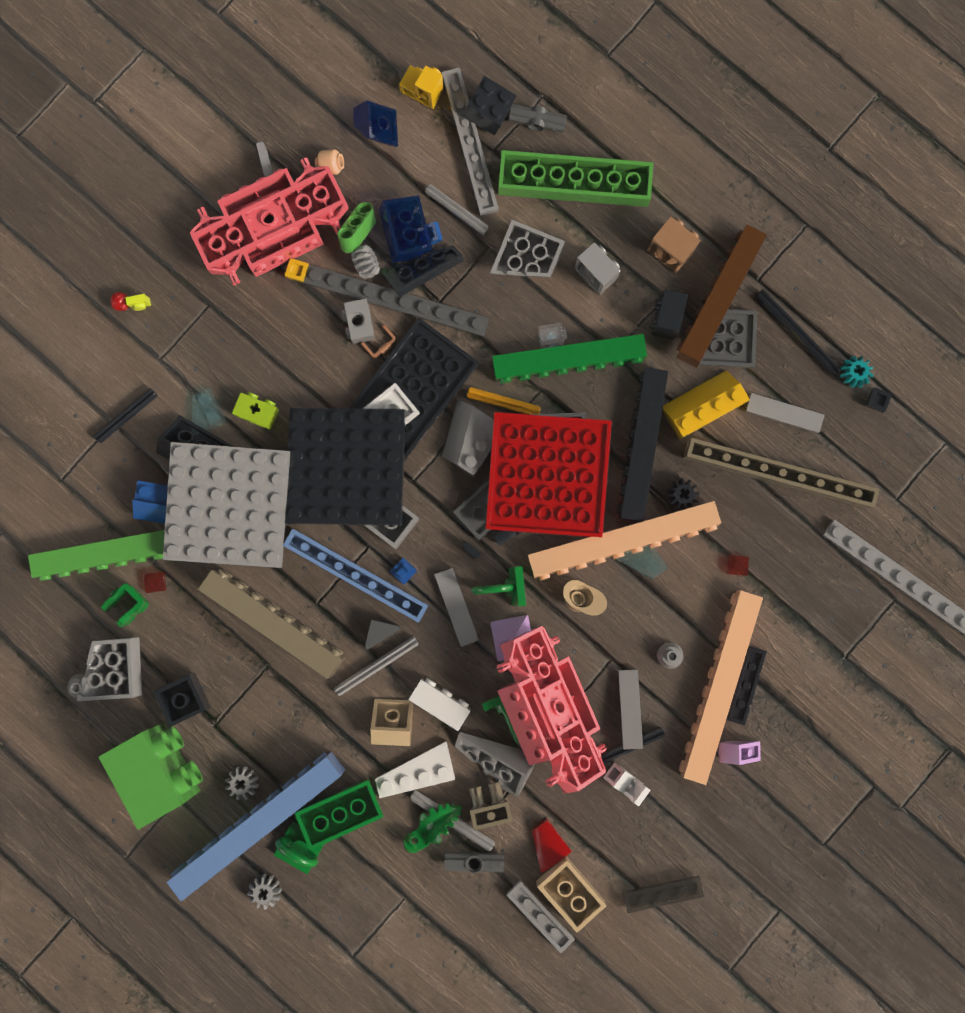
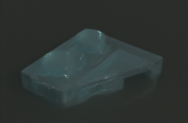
[192,388,227,438]
[617,545,668,580]

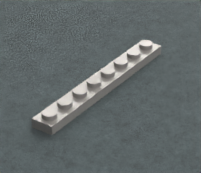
[442,67,499,216]

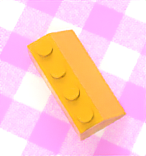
[662,370,750,440]

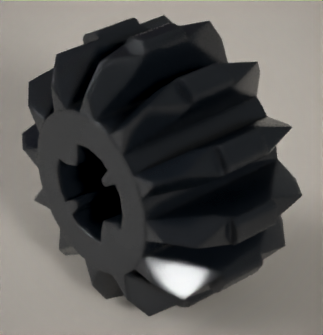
[666,478,700,510]

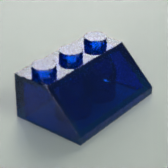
[379,195,433,263]

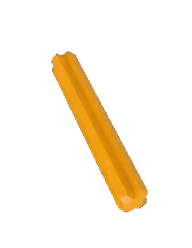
[467,387,541,414]

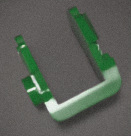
[101,583,149,627]

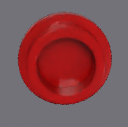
[110,292,129,311]

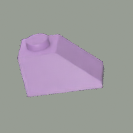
[718,741,761,765]

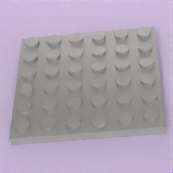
[163,442,291,568]

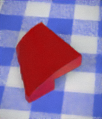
[531,817,572,873]

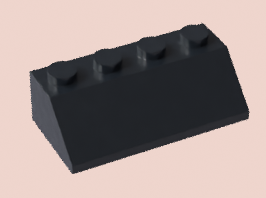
[156,415,235,460]

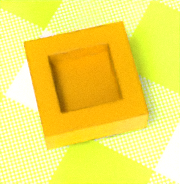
[285,258,309,283]

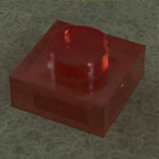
[727,555,749,576]
[143,572,167,593]

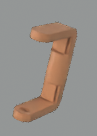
[361,324,396,358]

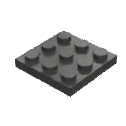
[698,308,757,369]

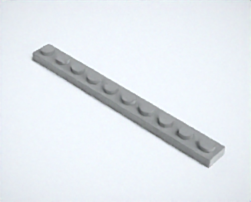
[822,520,965,636]

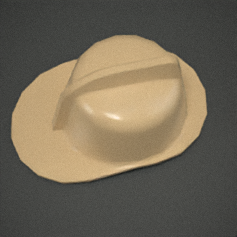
[563,580,607,616]

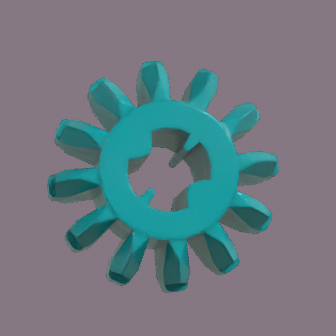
[840,356,874,388]

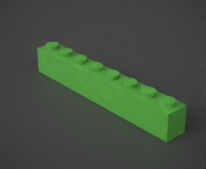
[28,530,165,581]

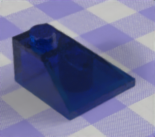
[353,100,398,147]

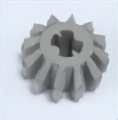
[351,245,380,279]
[225,766,259,800]
[247,874,282,910]

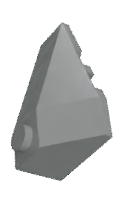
[455,732,535,797]

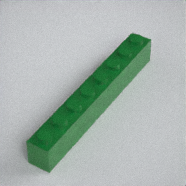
[492,334,647,384]

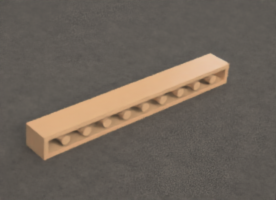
[528,501,721,581]
[679,590,763,785]

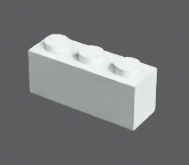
[409,678,471,731]

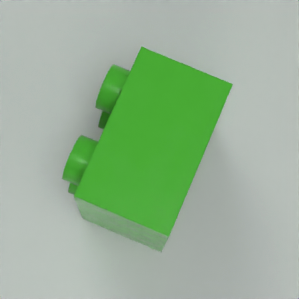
[99,723,203,830]

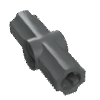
[509,104,567,133]
[445,851,504,873]

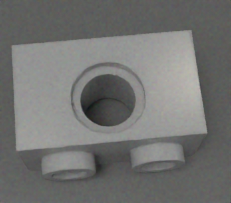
[342,299,375,344]

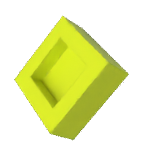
[125,294,151,311]

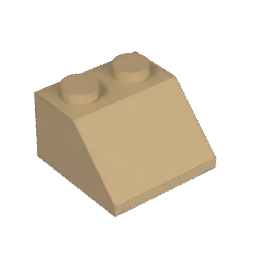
[370,699,413,746]

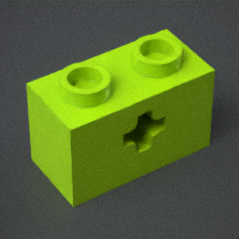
[232,392,279,431]

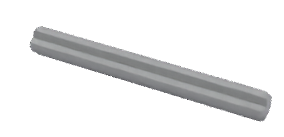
[334,636,419,696]
[410,790,495,851]

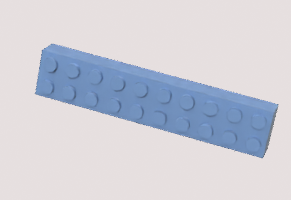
[166,751,345,901]

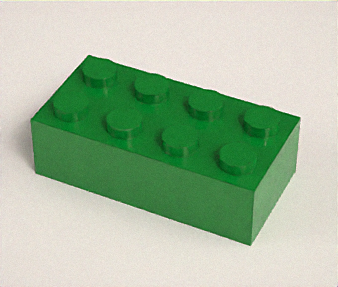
[295,778,384,850]

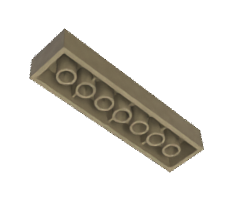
[198,569,345,679]

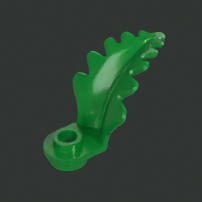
[403,803,462,853]

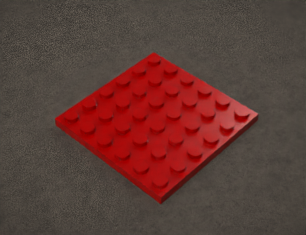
[486,412,612,538]

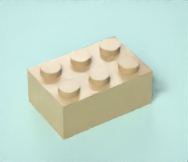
[536,856,607,932]

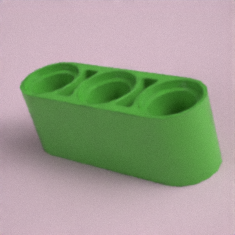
[338,202,376,253]

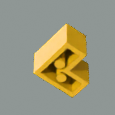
[399,65,444,110]

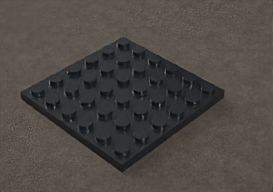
[285,408,406,526]

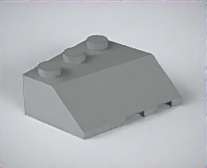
[490,220,565,277]

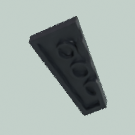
[380,245,464,297]

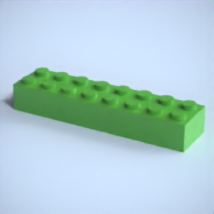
[498,150,654,207]

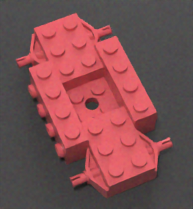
[190,158,349,285]
[497,626,607,794]

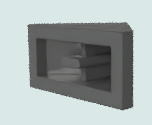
[365,619,401,650]

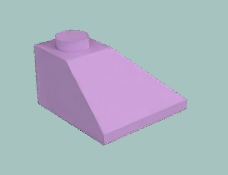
[490,615,531,661]

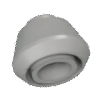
[657,642,683,669]
[67,674,85,700]

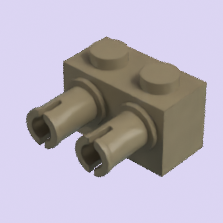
[469,782,513,831]

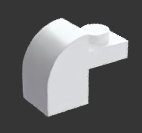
[603,762,650,806]

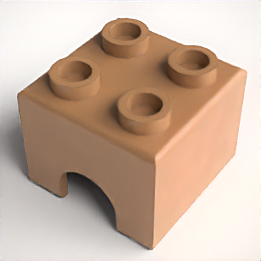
[647,217,701,273]

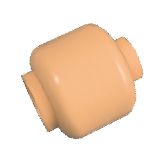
[315,149,344,175]

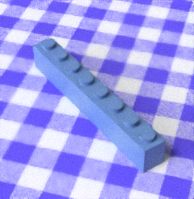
[283,529,429,622]

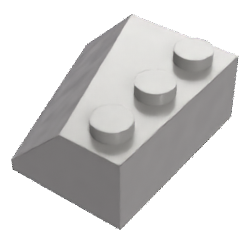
[442,399,494,477]
[77,637,142,701]

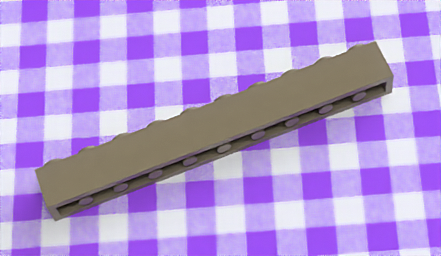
[683,438,880,509]

